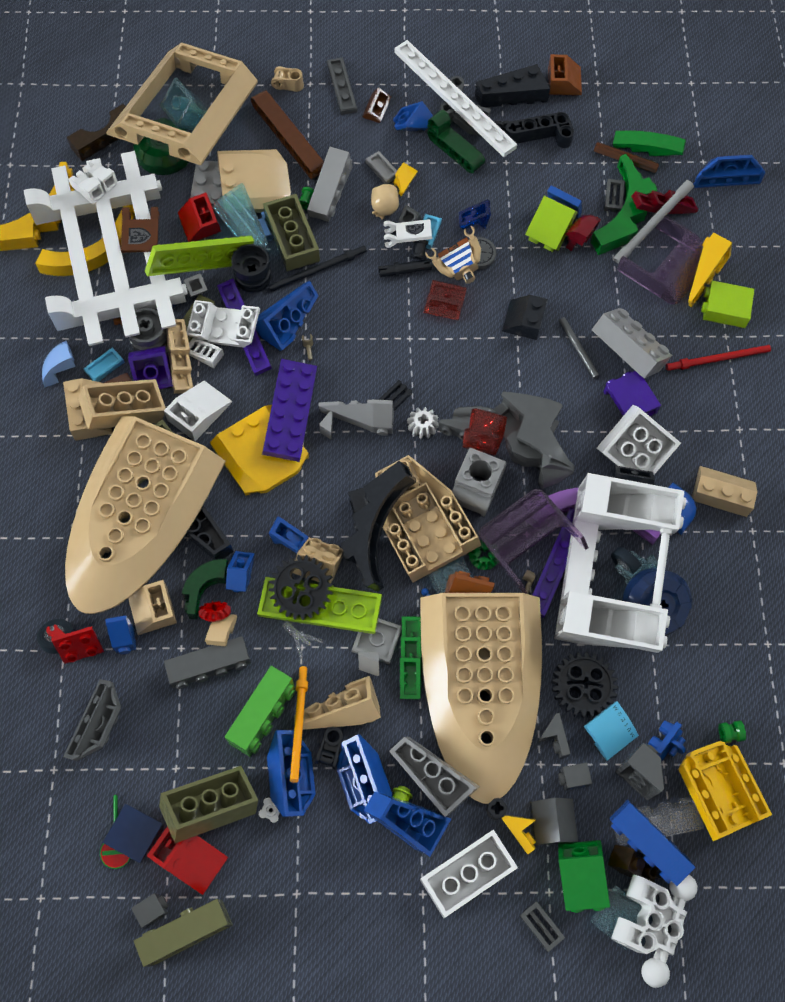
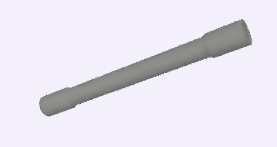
[613,180,694,265]

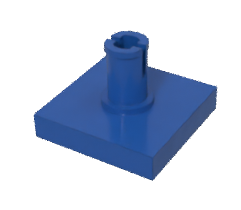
[547,185,582,218]

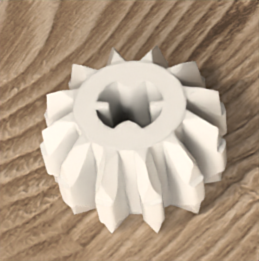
[407,407,438,439]

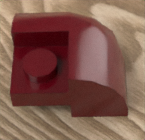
[565,214,601,251]

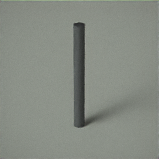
[559,317,600,379]

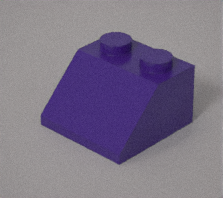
[128,346,173,389]

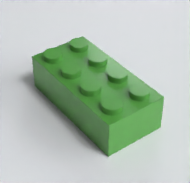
[225,666,295,757]

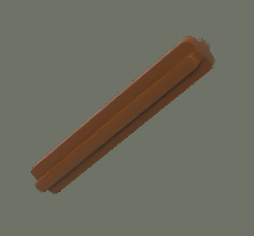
[594,142,659,173]

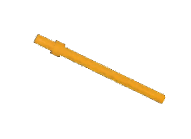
[290,666,308,783]

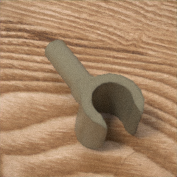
[302,334,313,361]
[523,570,535,594]

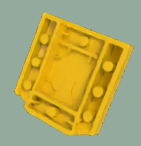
[210,405,309,496]
[678,741,772,841]

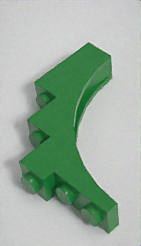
[590,154,657,255]

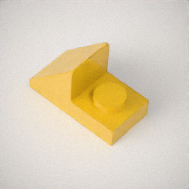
[502,815,536,854]

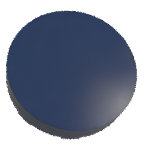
[622,568,693,636]

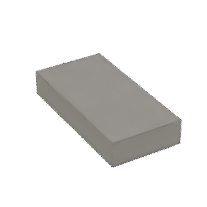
[365,151,397,184]

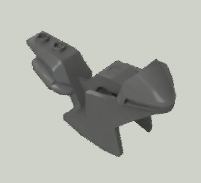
[438,391,575,489]

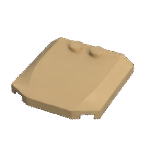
[217,149,291,214]

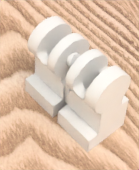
[69,159,118,204]

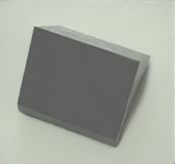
[398,205,421,222]

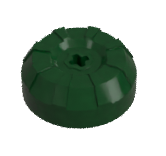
[133,118,189,175]

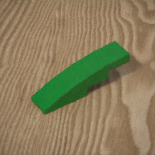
[613,131,686,156]
[400,616,422,699]

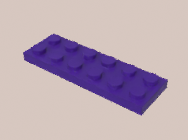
[262,359,317,462]

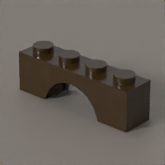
[67,104,126,161]

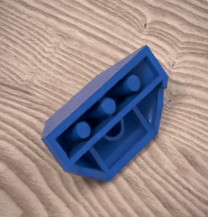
[693,155,765,188]
[267,730,316,817]
[337,735,392,824]

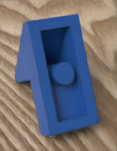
[268,517,308,554]

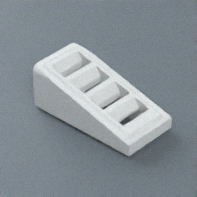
[189,338,224,368]

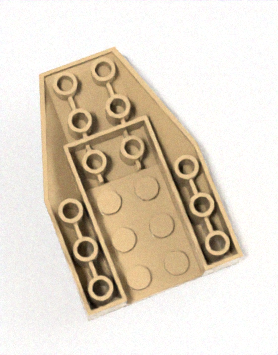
[375,455,482,583]

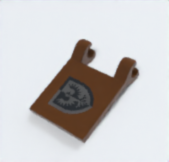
[121,207,160,253]

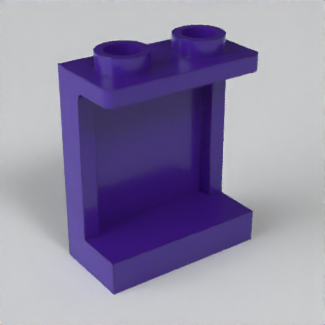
[603,371,661,416]

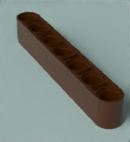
[251,90,324,180]

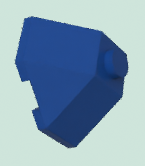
[393,101,433,131]

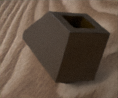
[608,845,659,882]

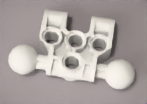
[611,875,698,988]

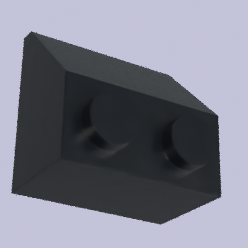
[502,295,548,340]

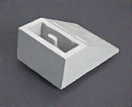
[164,381,232,441]

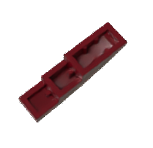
[632,190,699,214]

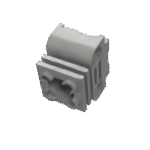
[452,448,507,517]

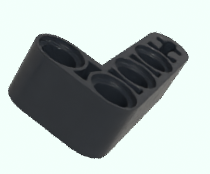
[505,112,574,148]

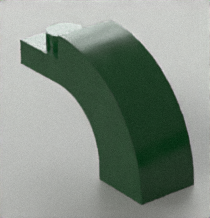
[182,559,229,620]

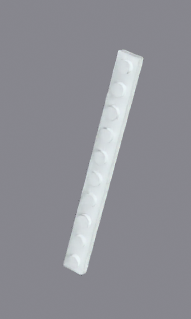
[394,40,517,157]

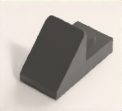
[538,713,571,759]

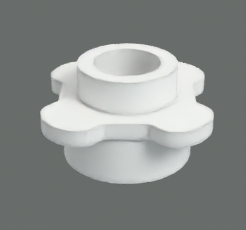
[259,798,280,823]

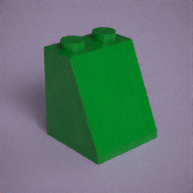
[558,840,610,913]

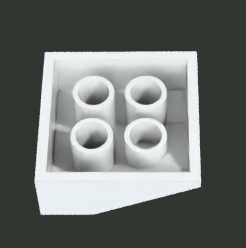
[597,405,681,474]

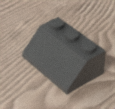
[615,743,664,801]

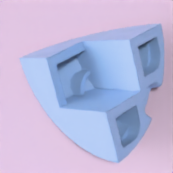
[42,341,76,387]

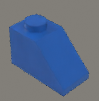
[226,551,255,592]
[105,616,136,654]

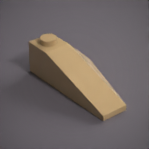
[294,676,381,729]

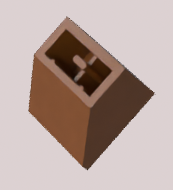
[548,54,582,95]
[445,571,495,593]

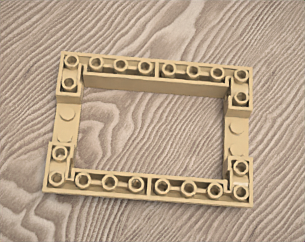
[107,43,258,165]

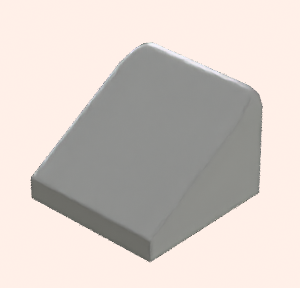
[319,411,333,439]
[358,652,379,676]

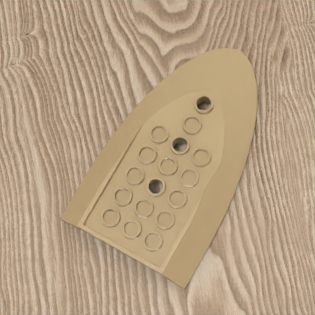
[65,416,226,614]
[420,593,542,804]

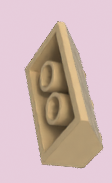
[63,378,112,441]
[692,466,757,517]

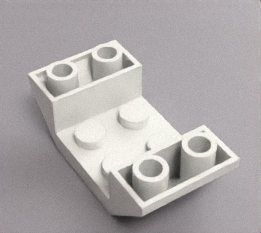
[187,300,260,348]

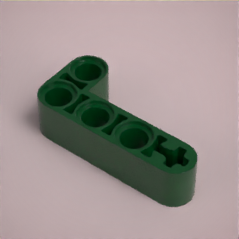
[427,110,485,173]

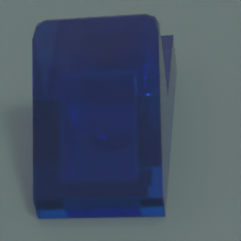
[459,199,491,230]

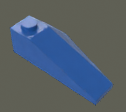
[255,281,318,351]

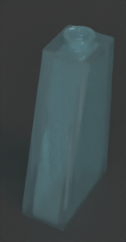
[213,183,268,251]

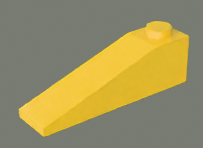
[688,232,732,307]

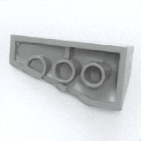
[319,399,394,436]

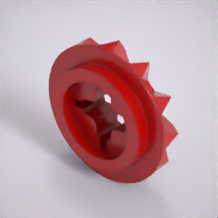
[198,601,231,622]

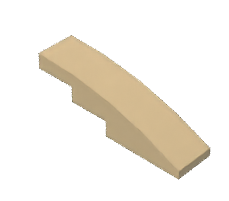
[166,319,193,394]

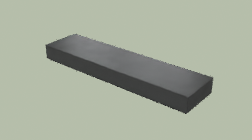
[327,57,357,115]

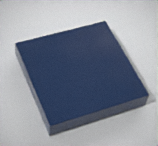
[102,804,163,864]

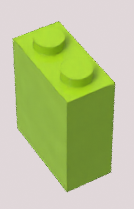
[525,196,578,252]
[701,280,754,328]

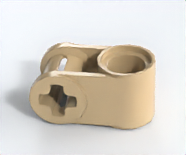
[271,66,304,92]

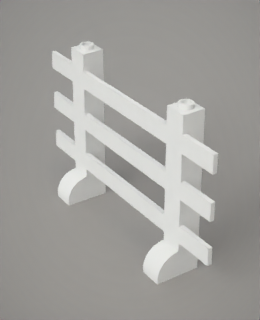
[24,151,188,346]

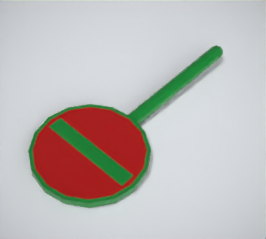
[100,794,131,869]

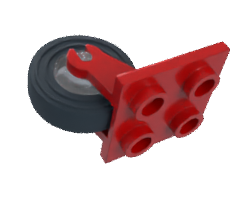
[37,619,104,664]

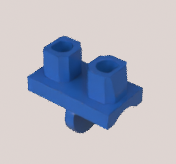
[648,721,686,761]

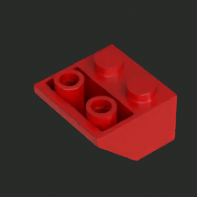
[178,192,222,242]

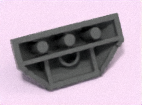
[63,679,121,761]

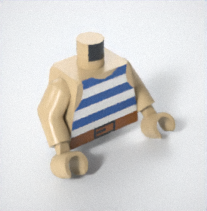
[425,226,481,284]

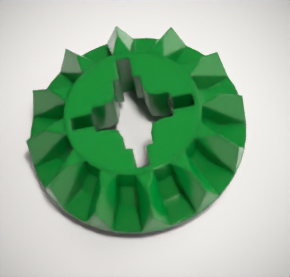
[469,540,500,570]

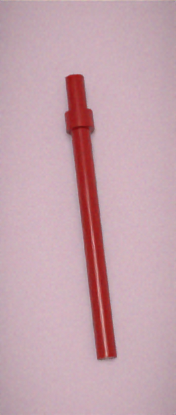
[665,345,771,371]

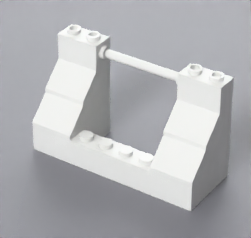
[554,473,686,653]

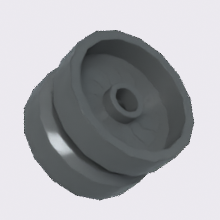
[128,308,167,351]

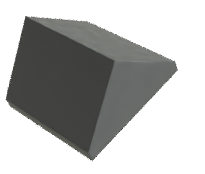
[531,798,578,846]

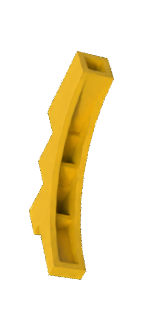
[0,162,75,251]

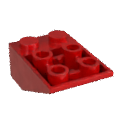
[147,826,229,895]

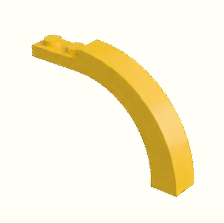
[35,204,135,276]

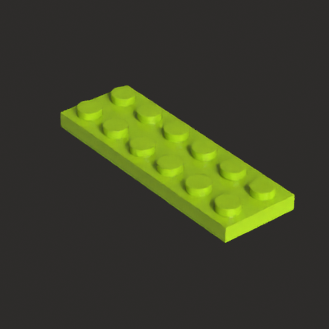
[145,236,254,277]
[257,577,382,634]

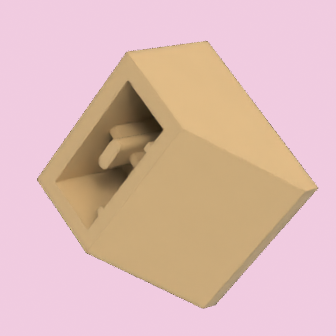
[293,537,343,583]
[128,580,177,635]

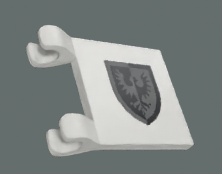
[384,219,432,248]

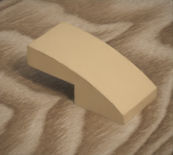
[205,614,237,646]

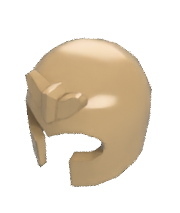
[371,184,399,219]

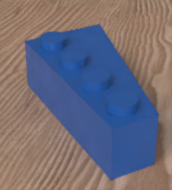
[363,791,451,857]
[610,799,696,886]

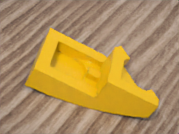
[393,162,418,196]

